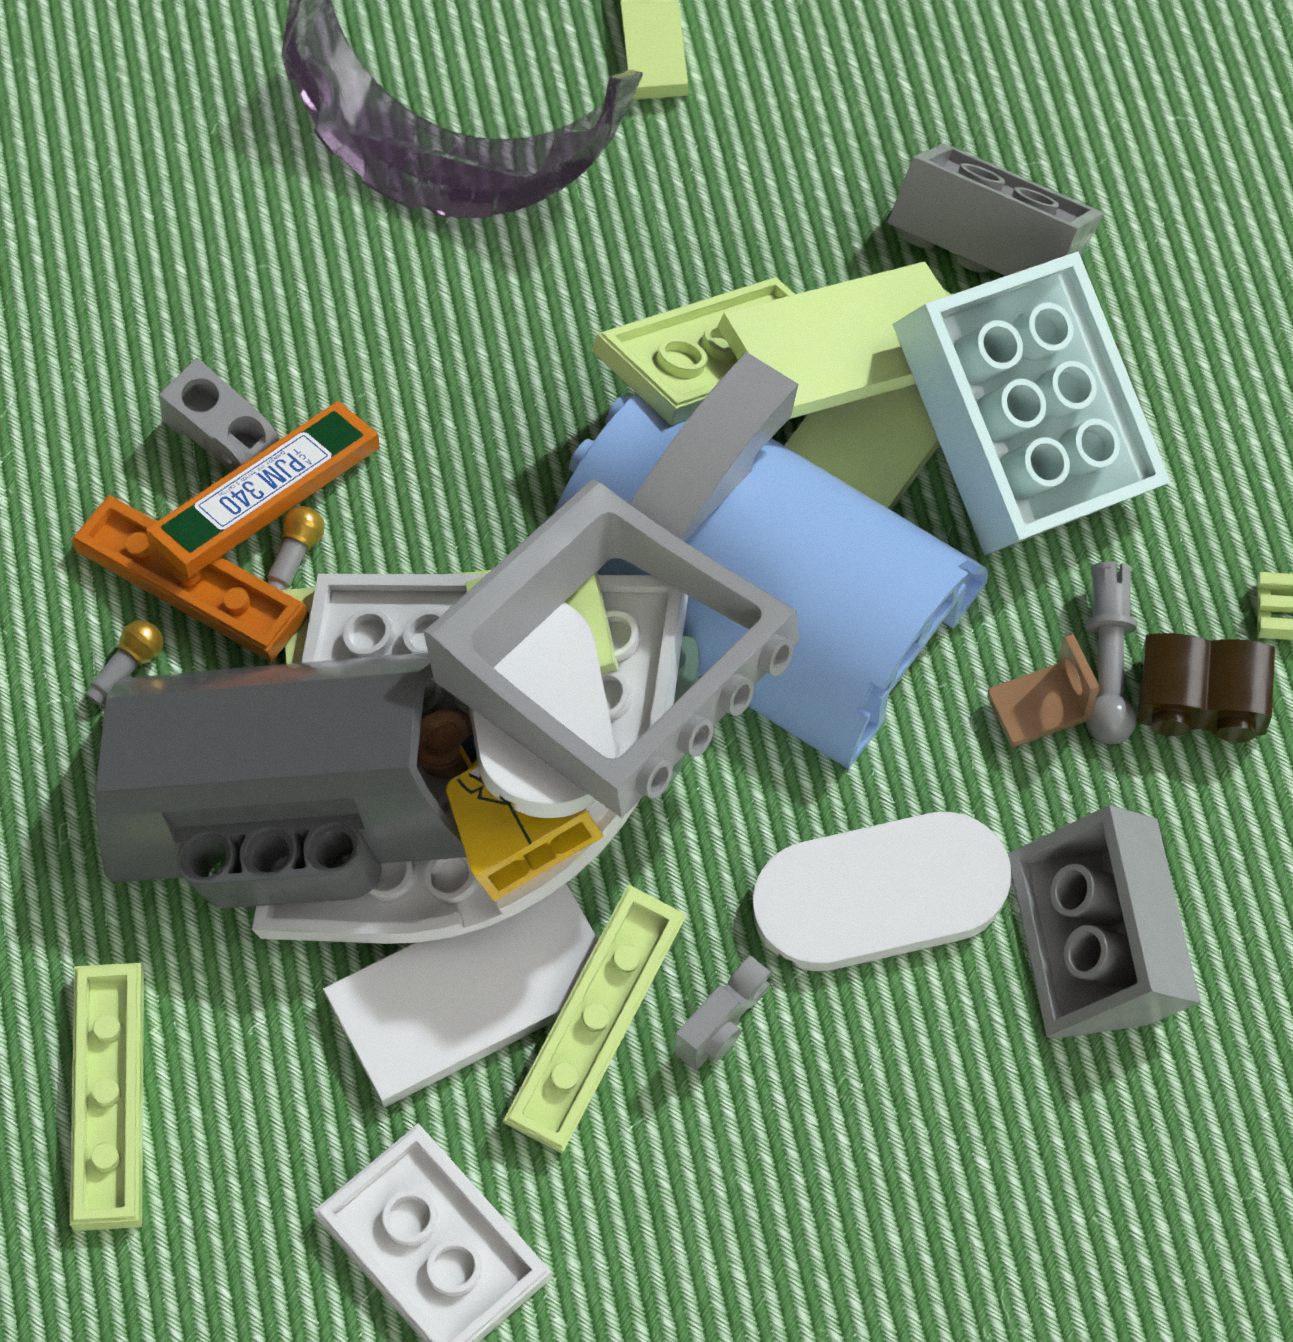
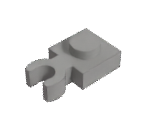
[676,956,771,1071]

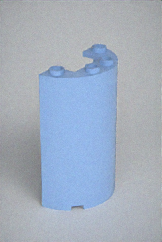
[543,393,988,770]

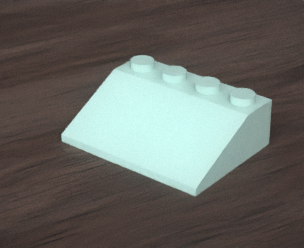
[892,251,1171,556]

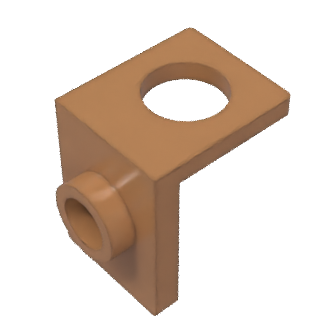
[987,634,1099,747]

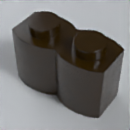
[1137,633,1275,743]

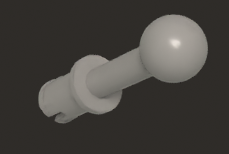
[1085,562,1137,745]

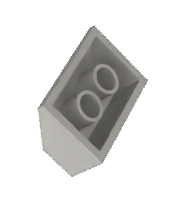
[887,143,1104,276]
[1008,805,1200,1039]

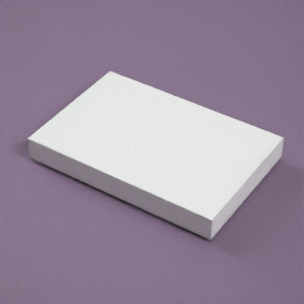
[313,1123,552,1342]

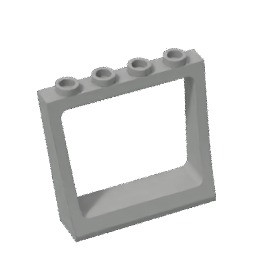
[424,479,800,818]

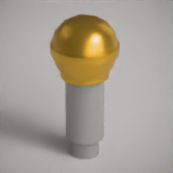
[267,506,325,591]
[85,621,163,706]

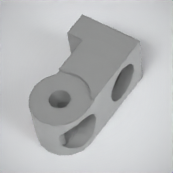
[159,358,279,472]

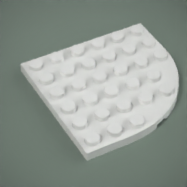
[252,574,688,944]

